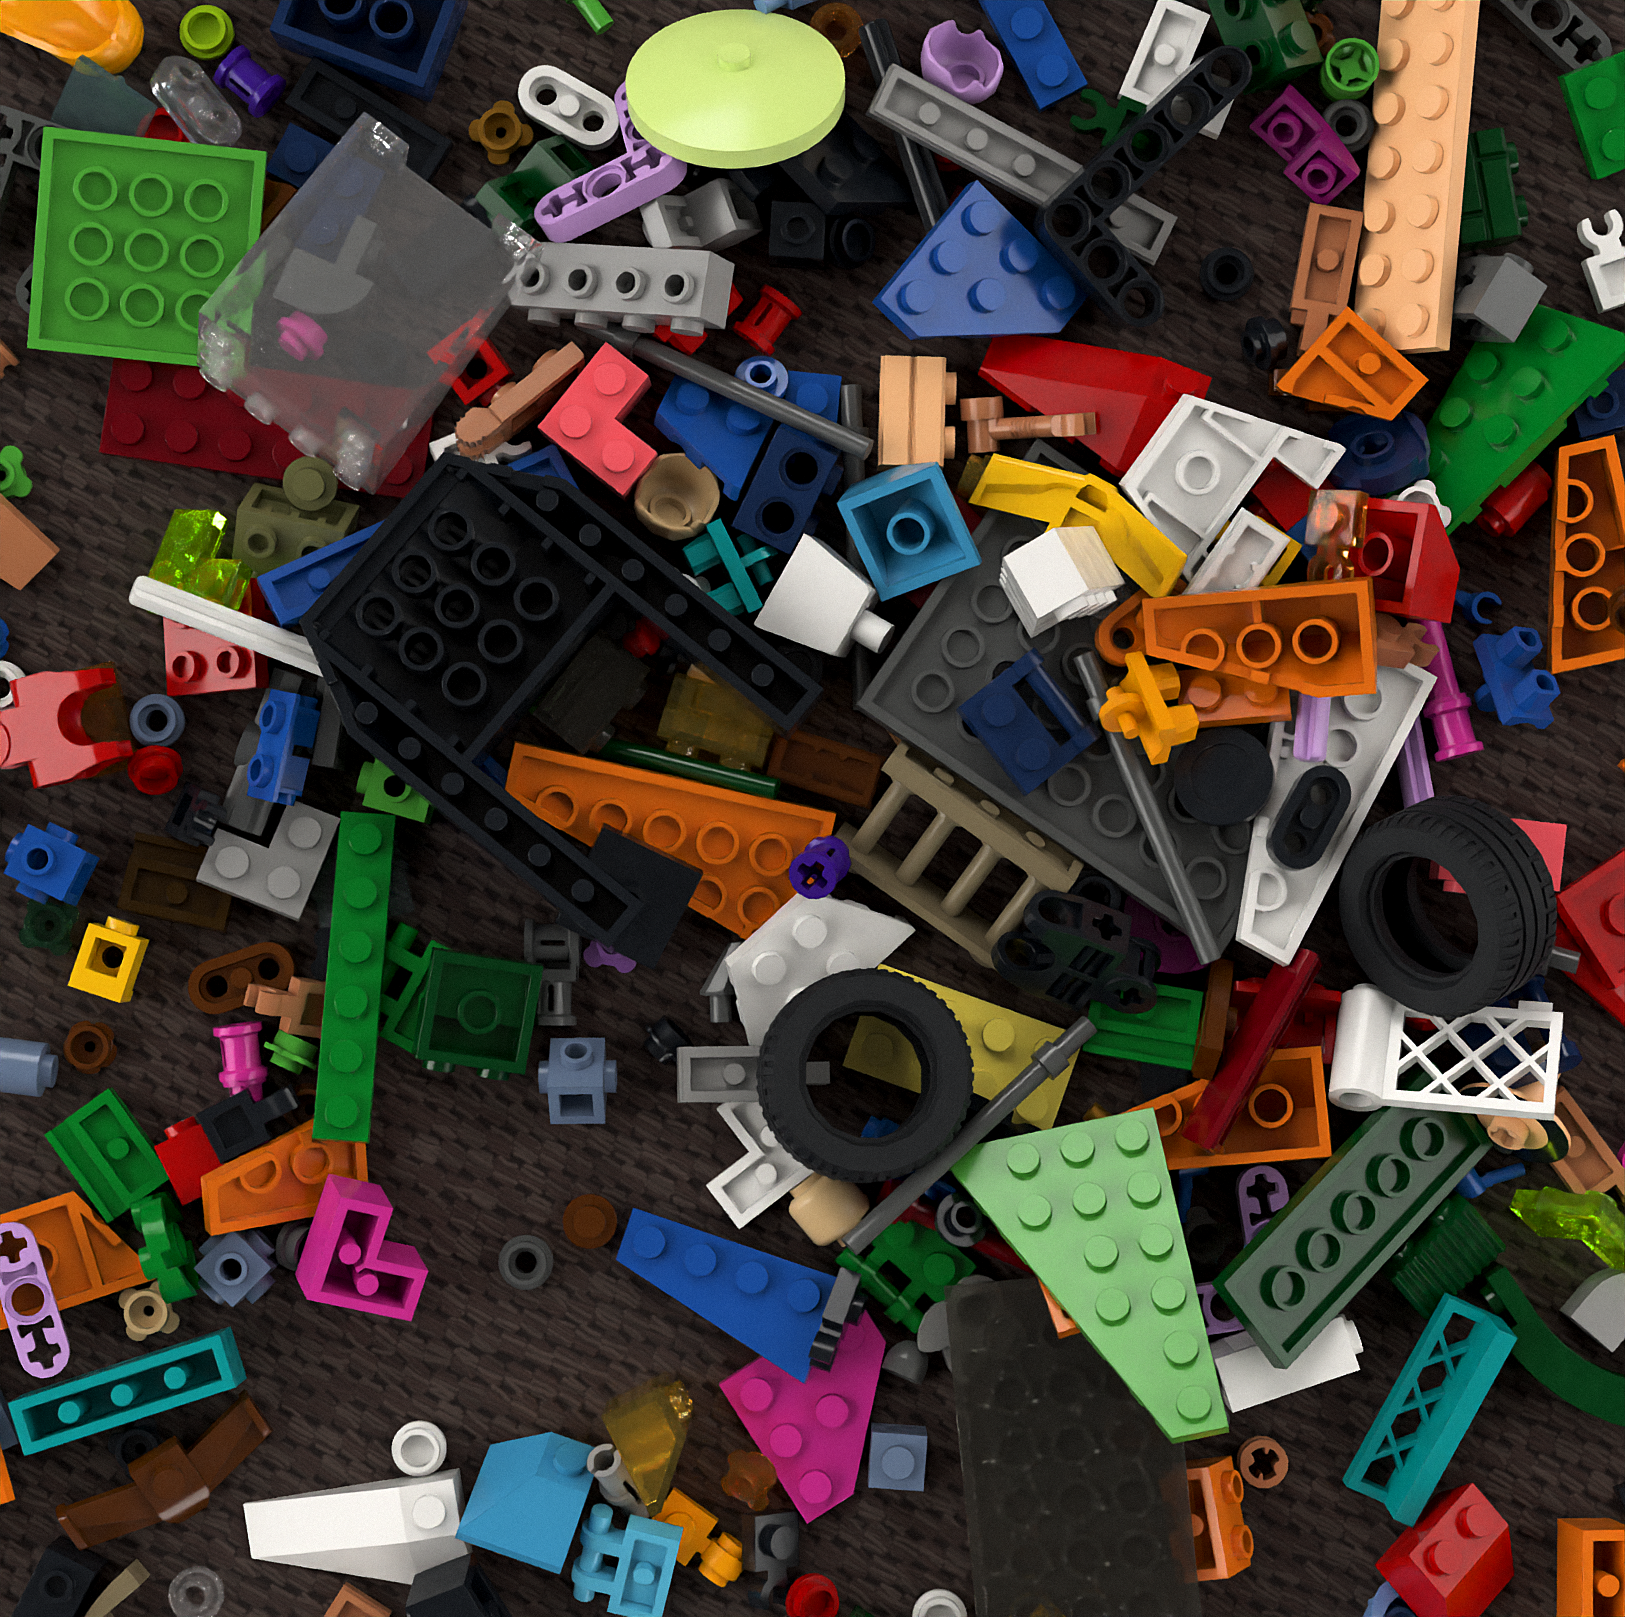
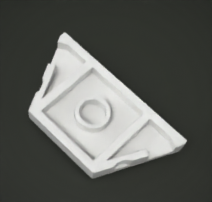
[725,893,916,1046]

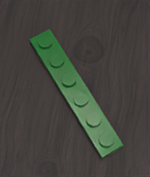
[312,811,397,1144]

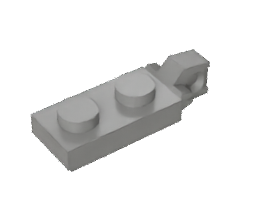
[677,1046,830,1103]

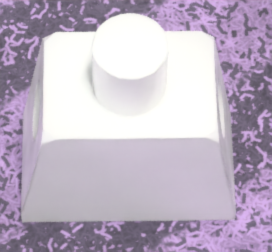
[754,534,895,658]

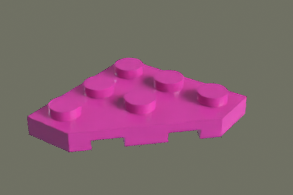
[719,1308,886,1524]

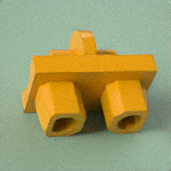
[1098,651,1199,765]

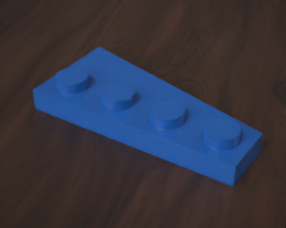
[616,1208,837,1384]

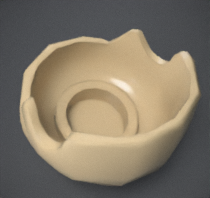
[633,453,721,542]

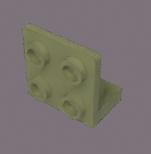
[230,482,360,610]

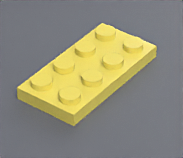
[843,963,1081,1130]

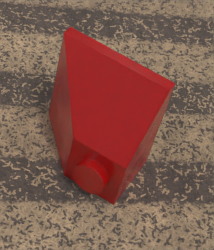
[1327,495,1460,624]

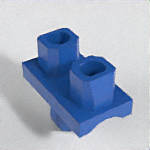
[1472,626,1561,729]

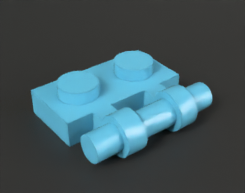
[571,1503,684,1617]

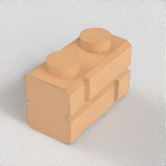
[877,355,957,471]

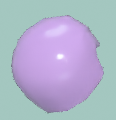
[921,20,1004,104]

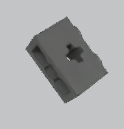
[1451,253,1547,343]

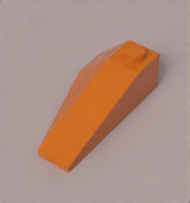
[1142,576,1377,698]

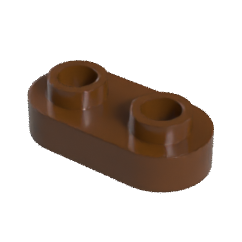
[188,942,297,1014]

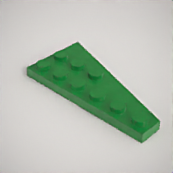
[1385,303,1625,536]

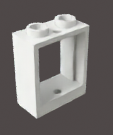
[1209,1313,1363,1413]

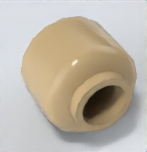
[789,1171,870,1247]

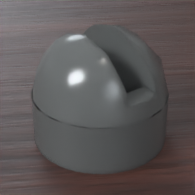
[881,1340,929,1385]

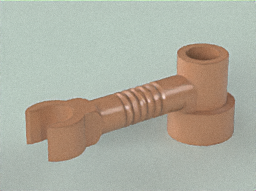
[959,396,1096,453]

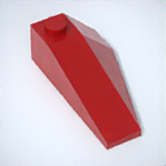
[978,335,1212,478]

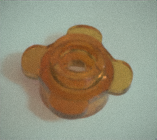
[721,1449,777,1511]

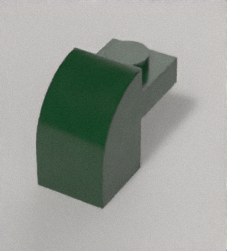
[474,134,595,241]

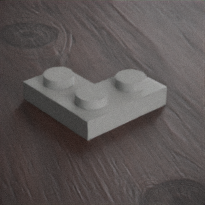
[196,801,340,922]

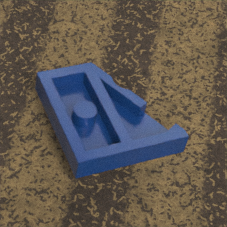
[653,374,774,502]

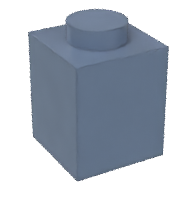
[867,1422,928,1492]

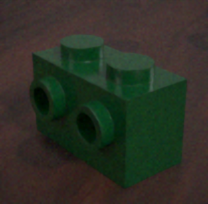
[1207,0,1324,95]

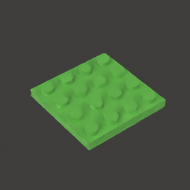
[27,126,268,372]

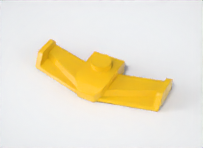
[968,453,1188,598]

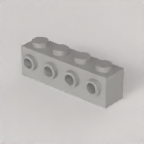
[508,240,735,336]

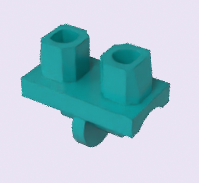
[682,518,779,620]

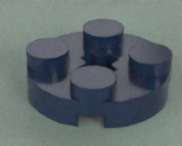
[1326,410,1431,498]

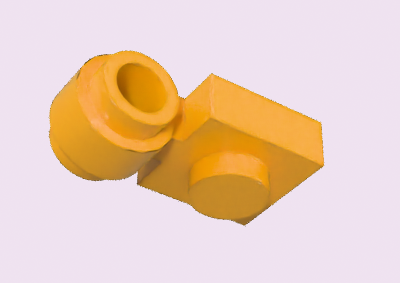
[651,1487,744,1588]

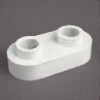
[518,65,620,150]

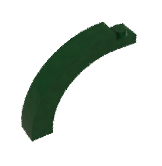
[1478,1261,1625,1427]

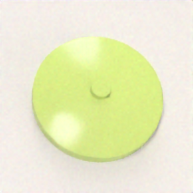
[625,9,845,169]

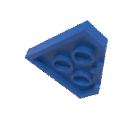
[872,180,1088,340]

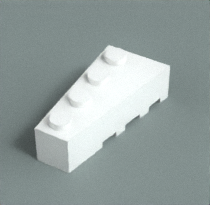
[999,526,1126,638]

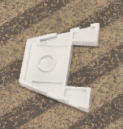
[1119,394,1346,585]

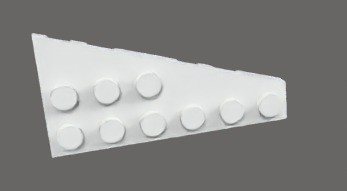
[1235,663,1438,967]

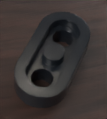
[1266,765,1351,871]

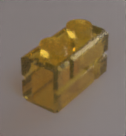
[657,672,775,772]

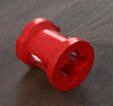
[732,284,803,357]

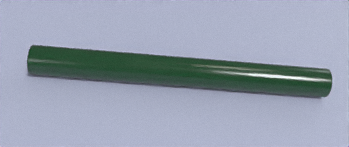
[568,728,780,800]

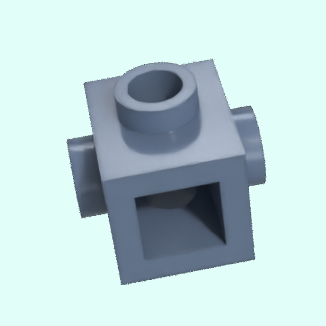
[538,1037,617,1124]
[193,1228,279,1307]

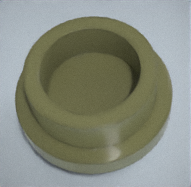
[283,455,338,511]

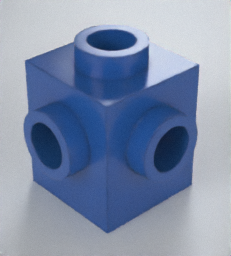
[4,822,100,907]

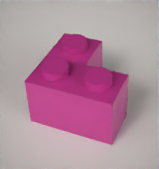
[295,1173,428,1321]

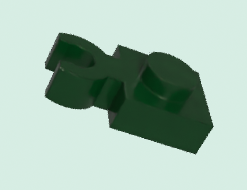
[1068,89,1153,162]

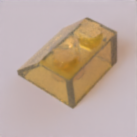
[601,1371,694,1517]

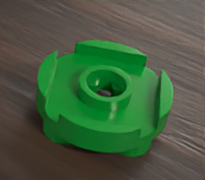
[130,1190,200,1304]

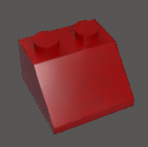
[1374,1482,1514,1617]

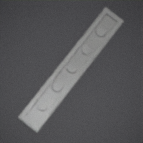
[866,63,1178,267]

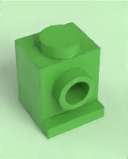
[356,758,434,824]

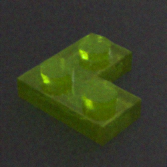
[146,509,253,614]
[1509,1187,1625,1270]

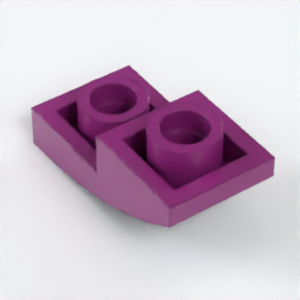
[1249,83,1361,205]

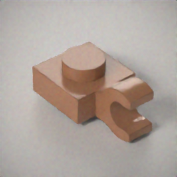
[243,976,326,1039]

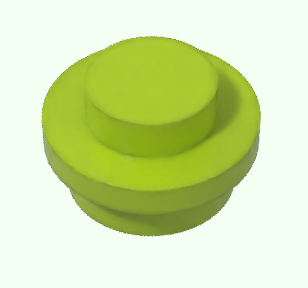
[179,5,235,60]

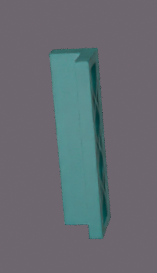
[1342,1292,1518,1528]

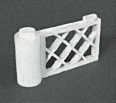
[1328,983,1563,1121]

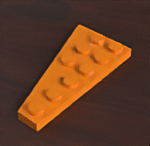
[504,741,836,940]

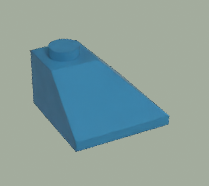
[836,462,982,601]
[455,1432,596,1574]

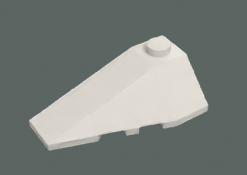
[243,1468,473,1585]

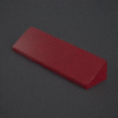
[1181,947,1322,1155]

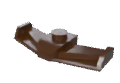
[55,1389,274,1551]

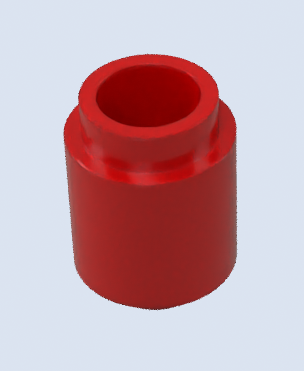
[1474,461,1553,537]

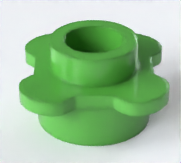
[0,445,32,500]
[263,1030,318,1075]

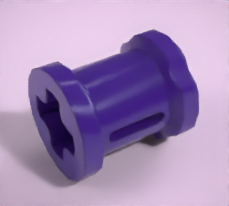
[213,45,286,118]
[789,835,852,899]

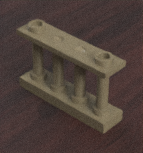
[828,739,1085,971]

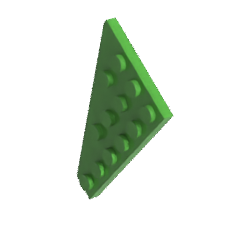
[948,1107,1229,1444]

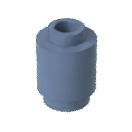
[0,1037,59,1097]

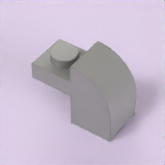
[639,178,764,253]
[1559,1266,1625,1353]

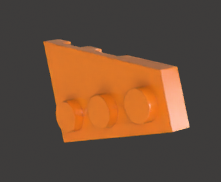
[201,1118,368,1236]

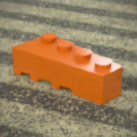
[1546,435,1625,675]

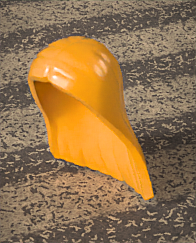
[0,0,144,76]

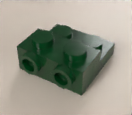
[412,947,544,1081]

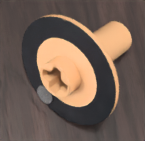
[1459,1041,1571,1163]

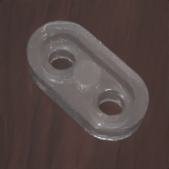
[150,55,242,148]

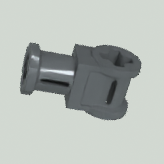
[524,918,582,1026]

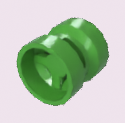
[1318,38,1380,102]

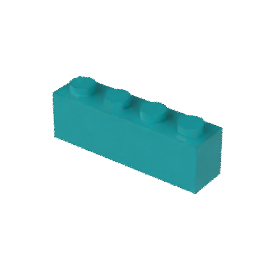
[8,1326,247,1456]

